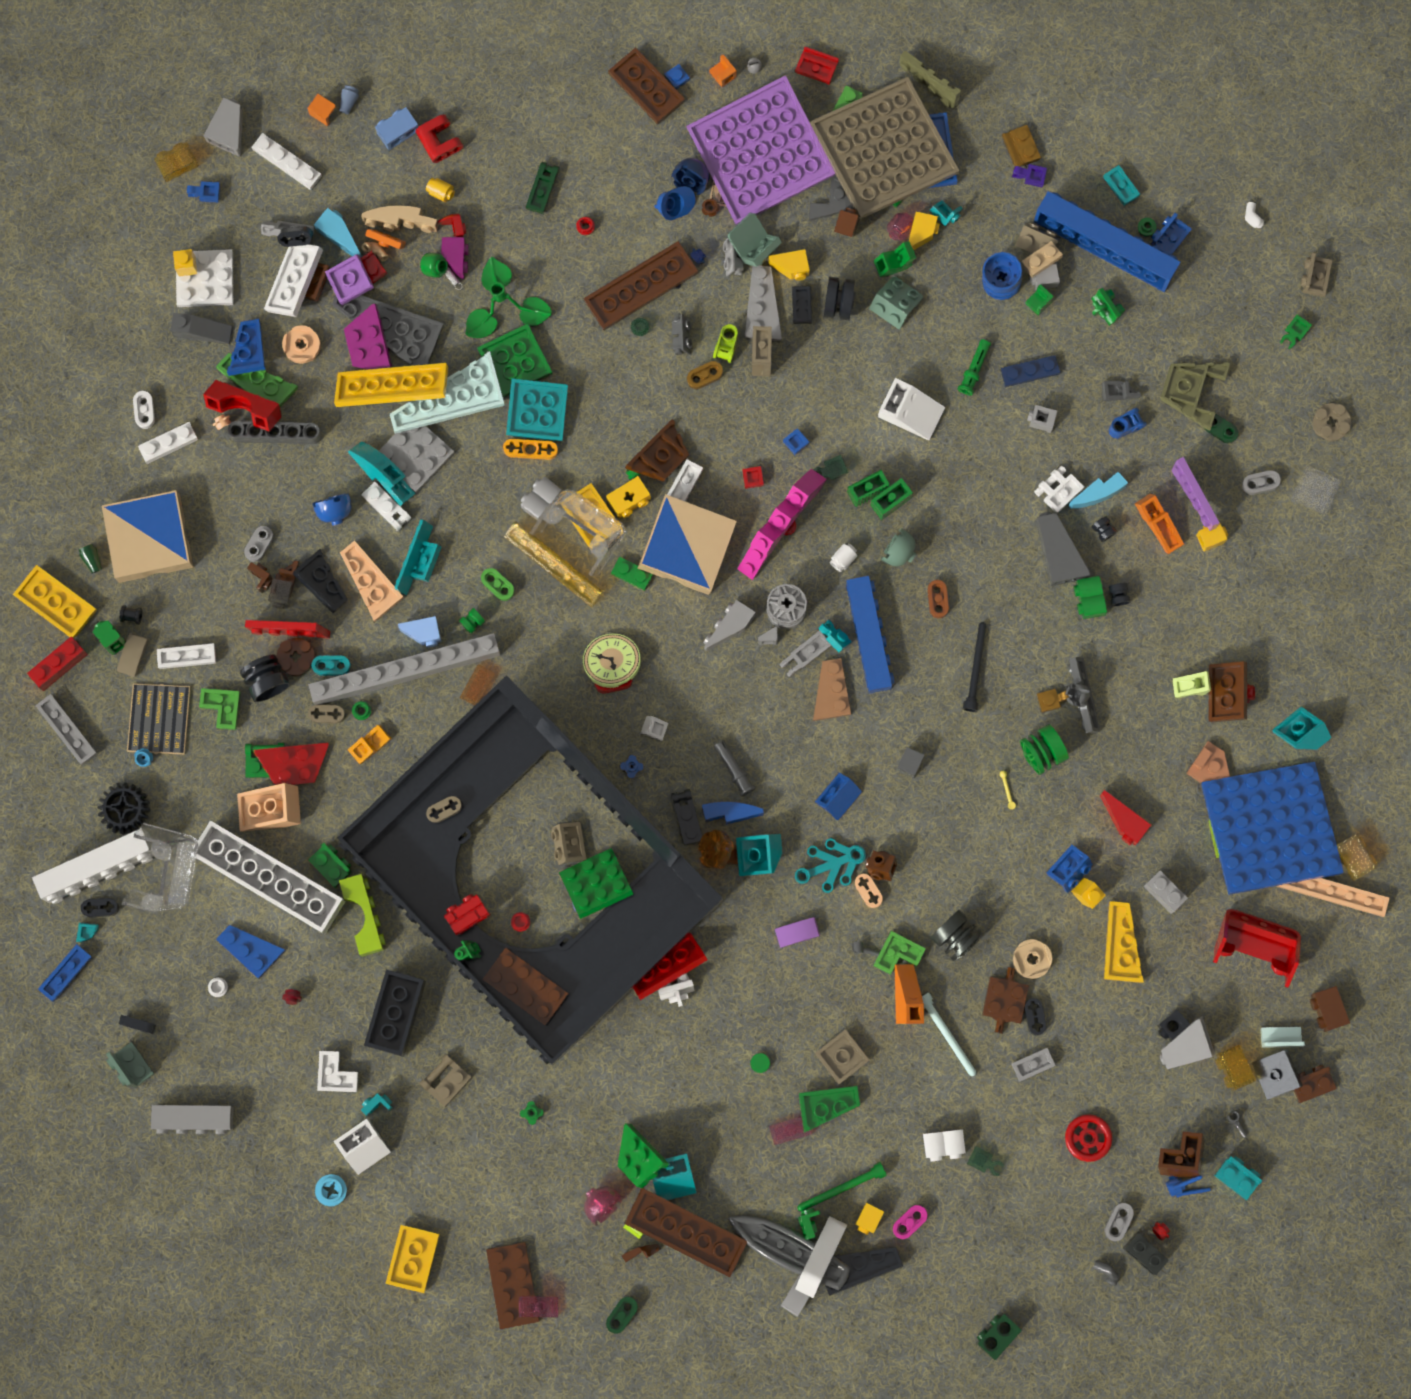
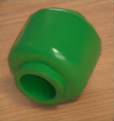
[420,252,448,278]

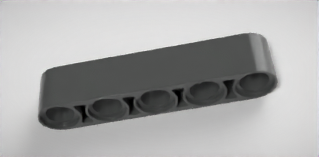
[227,421,322,444]

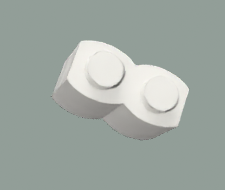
[923,1129,966,1161]

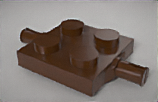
[982,967,1029,1034]

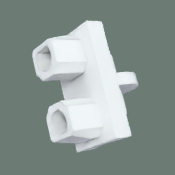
[658,973,695,1007]

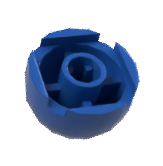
[312,493,352,525]

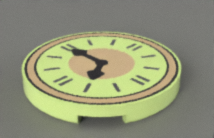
[583,634,641,688]

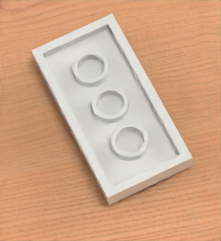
[264,245,323,317]

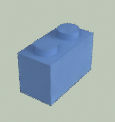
[375,107,419,150]

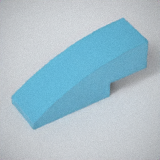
[1069,472,1128,509]

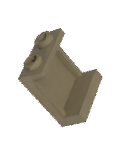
[752,326,772,376]

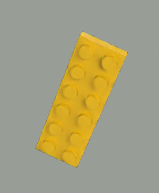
[334,363,448,407]

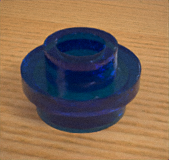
[690,248,706,265]

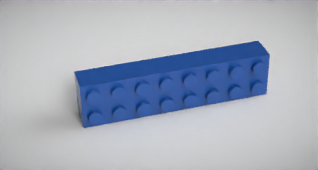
[1034,191,1180,292]

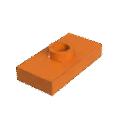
[365,229,406,249]

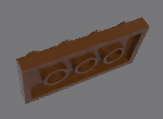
[608,47,685,125]
[482,948,569,1026]
[486,1242,540,1329]

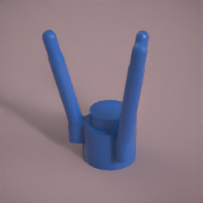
[1165,1159,1211,1198]

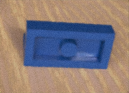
[815,773,862,820]

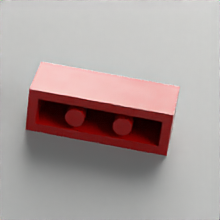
[27,636,88,691]

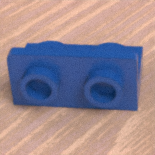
[1047,845,1093,893]

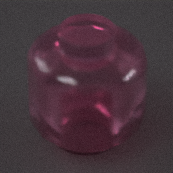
[887,213,913,241]

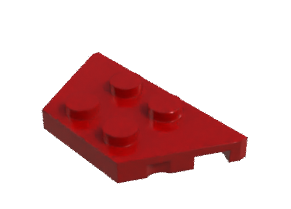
[254,743,329,785]

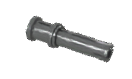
[714,740,756,797]

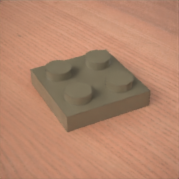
[815,1029,870,1085]

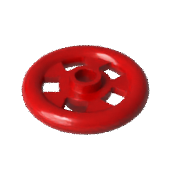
[1065,1114,1112,1162]

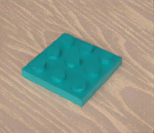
[506,379,568,441]

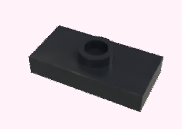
[792,286,812,324]

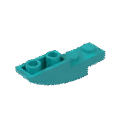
[348,441,415,506]

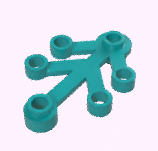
[795,838,866,893]

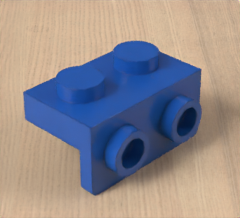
[1151,213,1192,255]

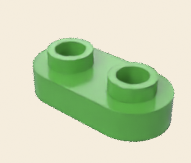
[481,568,514,601]

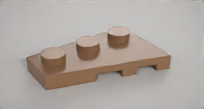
[813,658,851,721]

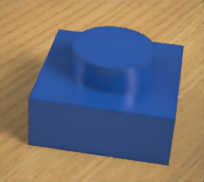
[664,64,690,89]
[783,428,809,455]

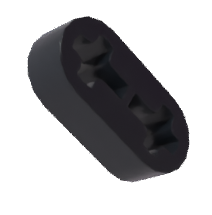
[277,226,313,247]
[81,898,119,917]
[1024,998,1046,1036]
[118,1015,156,1034]

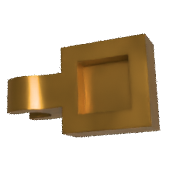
[1037,689,1069,713]

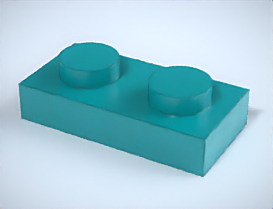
[1103,165,1140,206]

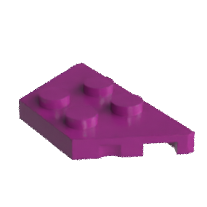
[344,303,392,370]

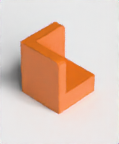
[709,55,737,87]
[307,94,336,126]

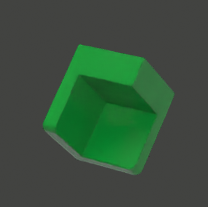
[1025,284,1054,316]

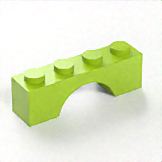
[339,874,386,957]

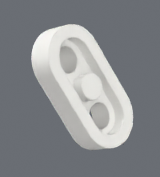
[133,391,155,429]

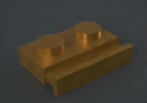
[1002,125,1041,167]

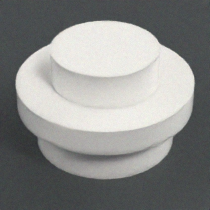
[208,977,228,997]

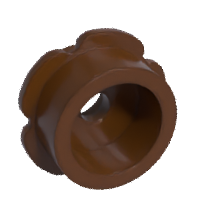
[702,199,720,217]

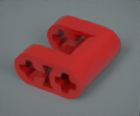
[415,114,463,163]

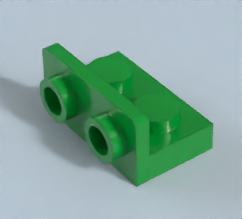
[308,843,352,888]
[798,1208,820,1240]

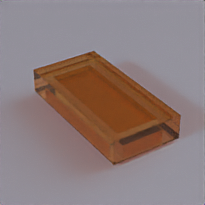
[460,664,495,706]

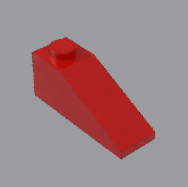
[1100,790,1151,845]

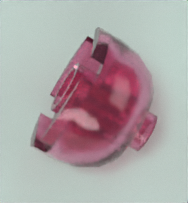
[584,1186,623,1226]

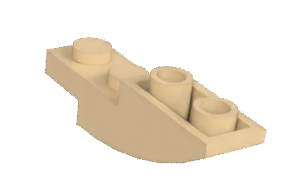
[361,206,439,233]

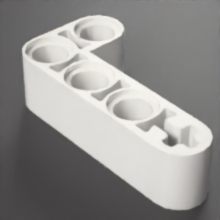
[795,1216,847,1298]

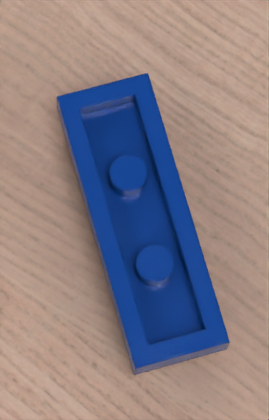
[38,944,92,1002]

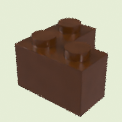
[1158,1131,1205,1178]

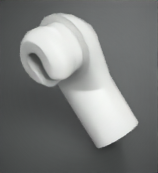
[1245,202,1264,228]

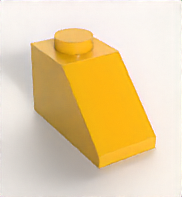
[909,212,940,250]
[768,249,810,281]

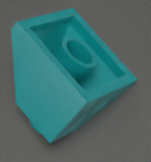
[1272,707,1332,750]
[736,834,782,876]

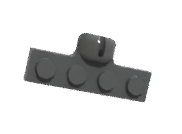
[1065,657,1101,734]

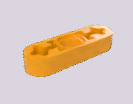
[503,439,558,460]

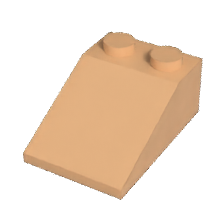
[237,783,301,832]

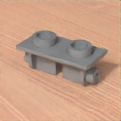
[723,238,744,276]

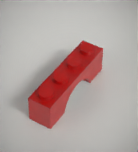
[203,380,282,432]

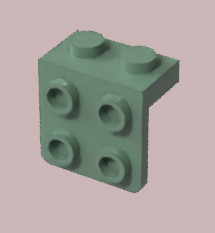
[728,213,782,267]
[869,277,923,330]

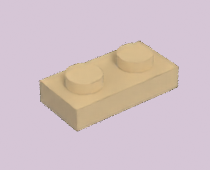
[1021,241,1063,278]

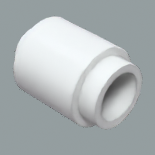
[830,544,857,572]

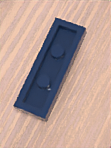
[1000,355,1060,388]

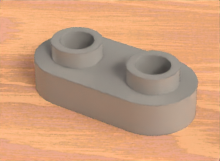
[1242,470,1281,495]
[244,526,274,562]
[1104,1203,1134,1241]

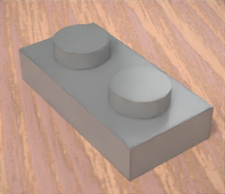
[1011,1048,1056,1082]

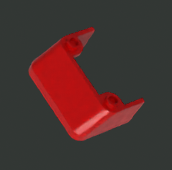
[1213,909,1301,988]

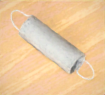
[445,267,462,290]

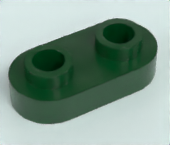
[1203,414,1238,444]
[606,1297,638,1334]

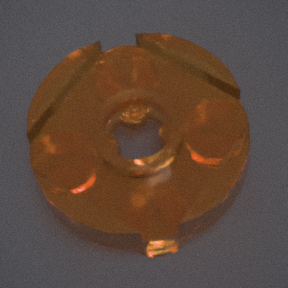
[699,830,734,869]

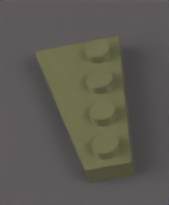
[899,51,961,110]

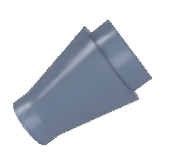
[339,85,359,115]

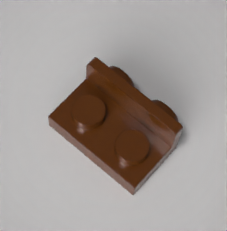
[1294,1064,1337,1103]

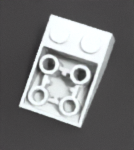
[878,378,945,440]

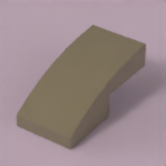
[117,633,148,677]

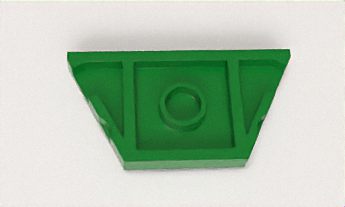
[618,1123,669,1188]

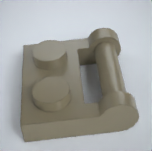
[419,1054,472,1107]

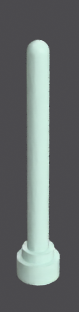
[922,992,976,1076]

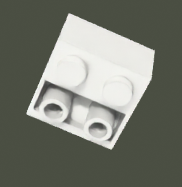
[334,1119,391,1175]

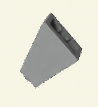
[204,98,243,157]
[1160,1016,1215,1069]

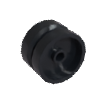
[824,276,855,321]

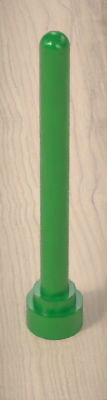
[797,1162,887,1211]

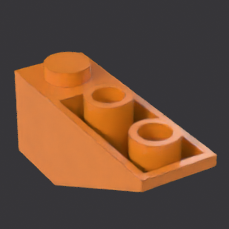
[895,964,924,1024]

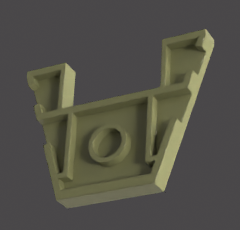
[1160,362,1230,430]

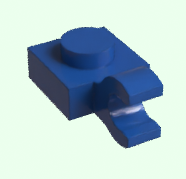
[187,181,220,203]

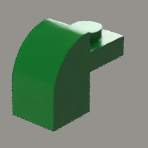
[874,241,916,277]

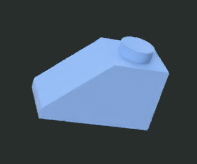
[398,616,441,647]

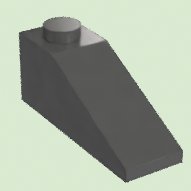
[170,313,232,344]

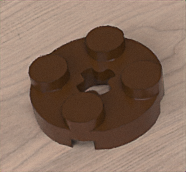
[276,638,315,676]

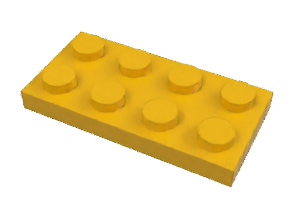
[13,565,97,639]

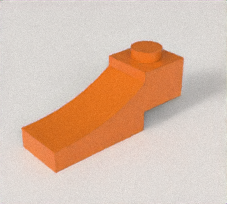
[1134,494,1184,554]

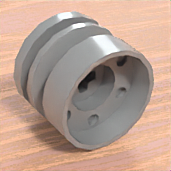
[766,584,807,630]

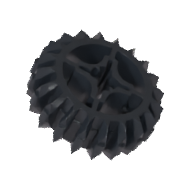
[97,782,151,835]

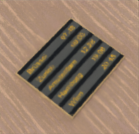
[127,684,191,755]

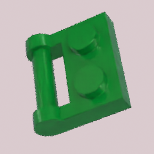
[245,742,285,778]

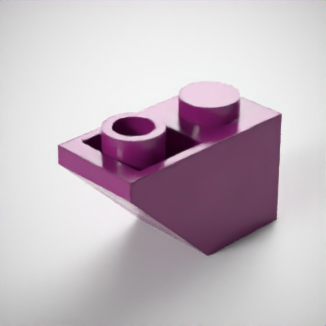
[441,237,469,279]

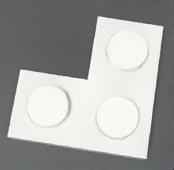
[317,1051,359,1092]

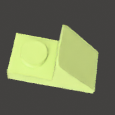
[1173,671,1211,698]

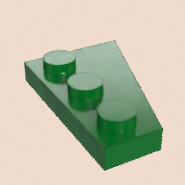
[798,1086,860,1133]

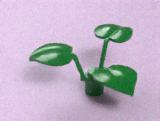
[465,257,552,338]

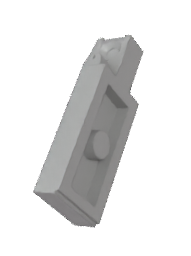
[261,221,314,238]

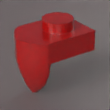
[437,213,466,238]

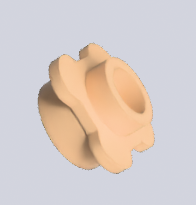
[212,414,231,430]

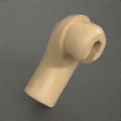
[361,242,389,262]

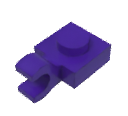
[1012,164,1047,188]

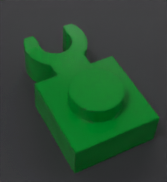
[1280,314,1312,350]

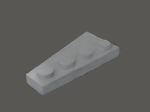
[745,265,782,342]

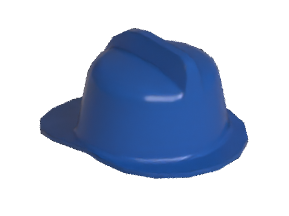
[654,186,695,221]

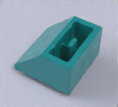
[652,1154,696,1200]

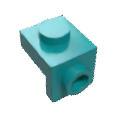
[930,200,963,226]
[361,1093,393,1116]

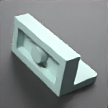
[1261,1027,1305,1048]

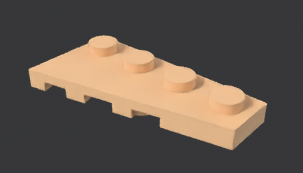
[340,541,404,622]

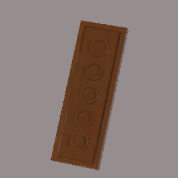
[583,241,698,331]
[624,1188,747,1277]

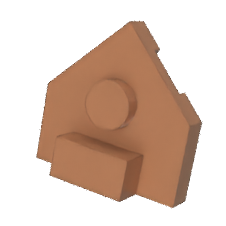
[1187,741,1230,783]

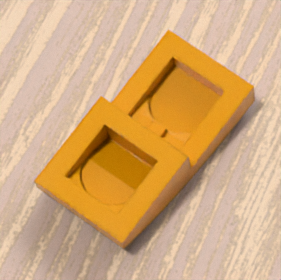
[348,725,392,764]

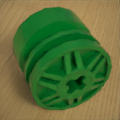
[1020,724,1069,775]

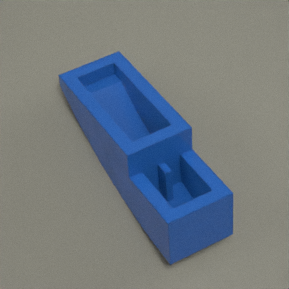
[702,802,764,825]

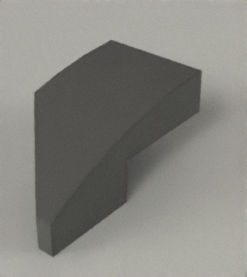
[1101,380,1141,401]

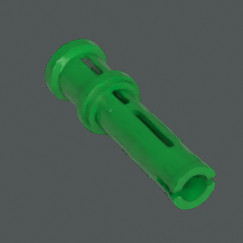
[957,339,991,396]

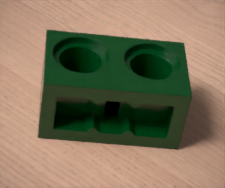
[976,1313,1022,1360]

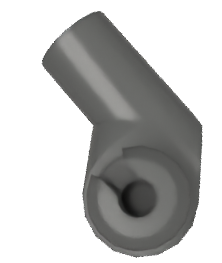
[1093,1260,1120,1286]

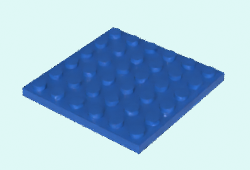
[1201,762,1343,895]

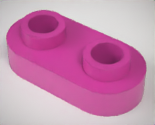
[893,1205,927,1239]

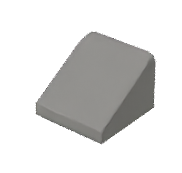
[758,626,777,645]

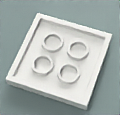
[176,250,234,307]

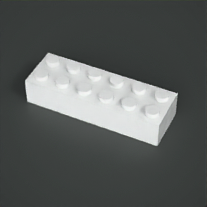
[32,829,156,904]

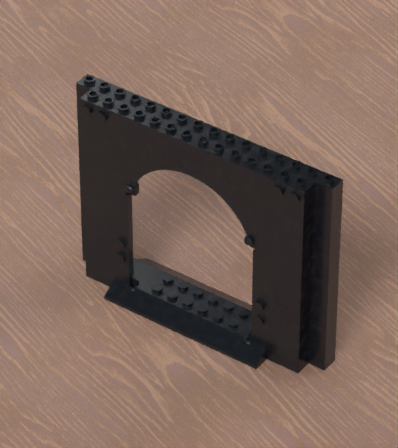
[337,675,724,1065]

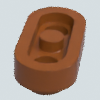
[927,580,949,619]

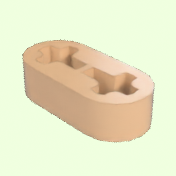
[855,874,883,908]

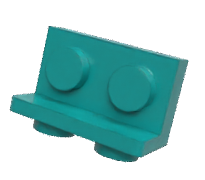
[1214,1156,1262,1200]

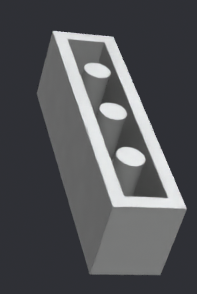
[151,1105,234,1134]

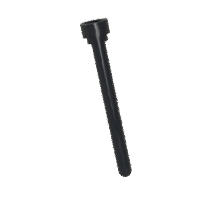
[963,622,986,712]

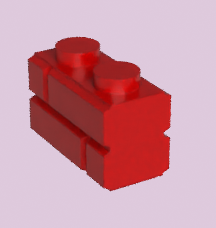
[444,894,491,936]

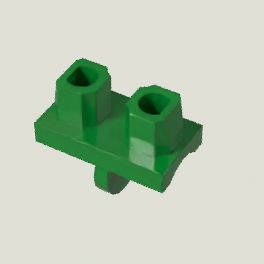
[1091,288,1125,326]

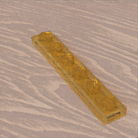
[505,521,603,607]

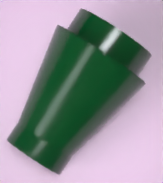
[79,544,102,574]

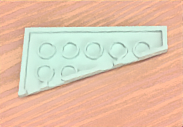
[390,351,504,434]

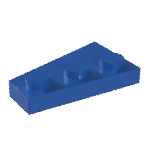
[227,319,266,376]
[216,925,286,979]

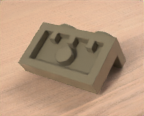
[551,822,587,865]

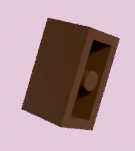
[834,207,860,237]
[1310,986,1350,1032]

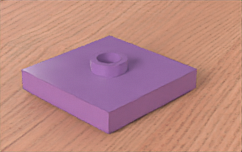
[325,254,374,305]

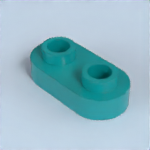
[312,656,351,676]

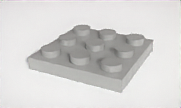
[379,426,455,493]

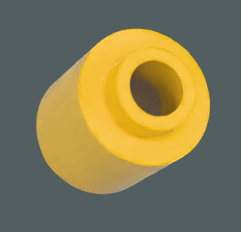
[426,178,455,202]

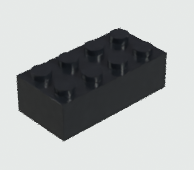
[364,969,426,1057]

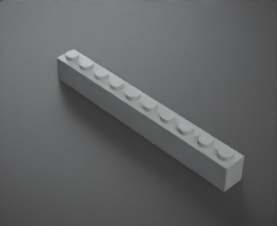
[308,633,501,705]

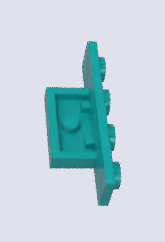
[395,519,442,595]

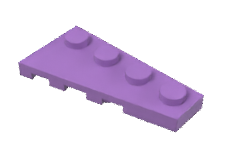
[1171,457,1219,531]

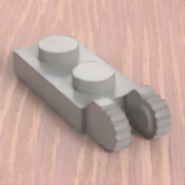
[780,630,832,677]

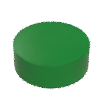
[750,1053,770,1073]

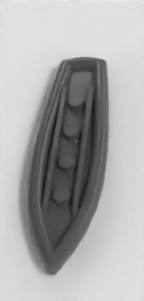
[728,1215,850,1290]

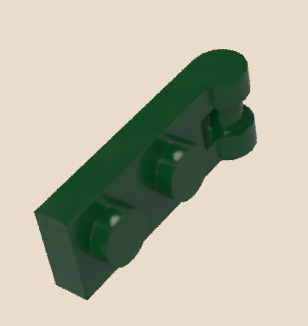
[526,162,560,215]

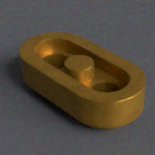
[687,361,723,389]

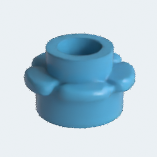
[134,748,153,767]

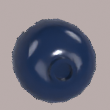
[671,158,710,195]

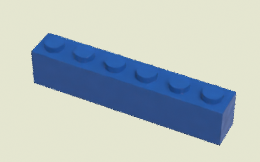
[846,576,894,694]

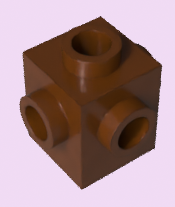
[866,850,897,881]

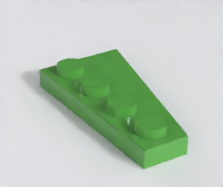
[216,353,298,407]

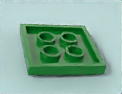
[477,324,552,397]
[559,848,633,919]

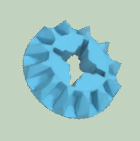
[315,1174,347,1206]

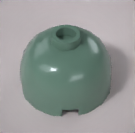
[881,528,916,567]

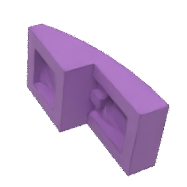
[775,917,820,948]

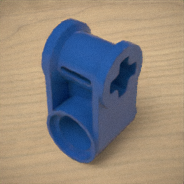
[1109,408,1147,439]

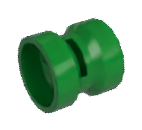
[459,608,485,634]

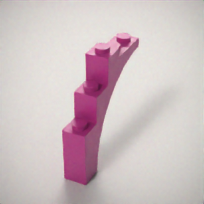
[738,469,826,580]

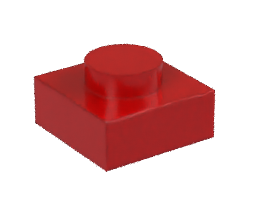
[742,466,764,489]

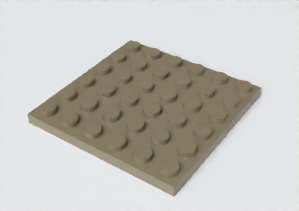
[810,77,959,219]

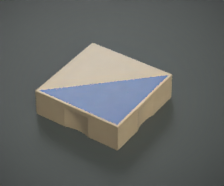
[102,490,193,583]
[638,494,737,595]

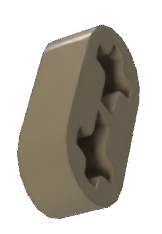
[308,705,345,724]
[426,796,462,823]

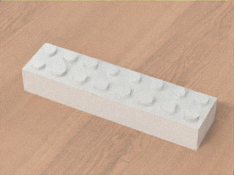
[190,821,346,934]

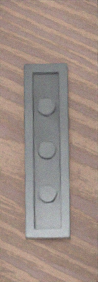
[35,694,97,766]

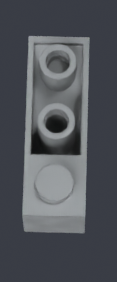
[703,600,755,651]

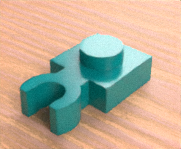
[818,620,852,653]

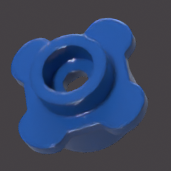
[620,755,643,778]

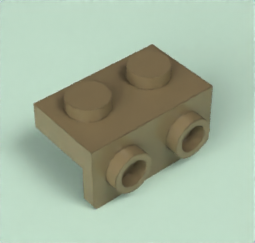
[1015,222,1060,253]
[1301,252,1332,297]

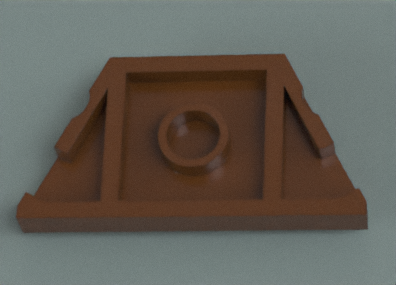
[625,419,689,482]

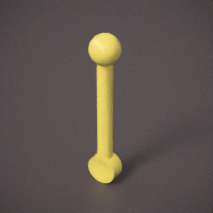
[1000,770,1016,810]

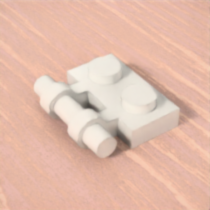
[1034,466,1084,514]

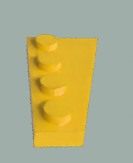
[1104,901,1144,983]

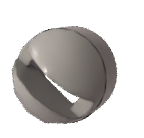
[747,58,762,74]

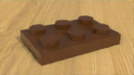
[1209,661,1247,722]

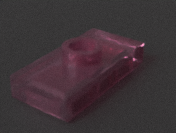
[769,1117,812,1146]
[519,1296,558,1318]

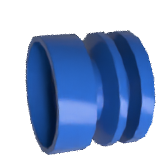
[982,252,1022,300]

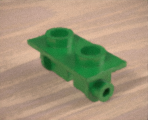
[454,940,481,960]

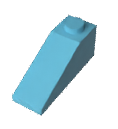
[314,208,362,258]

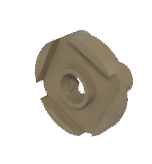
[1312,403,1351,441]

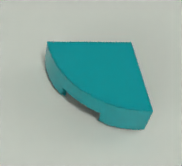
[76,923,99,942]

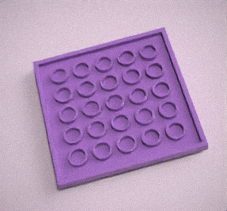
[686,75,836,226]

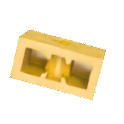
[606,476,651,518]

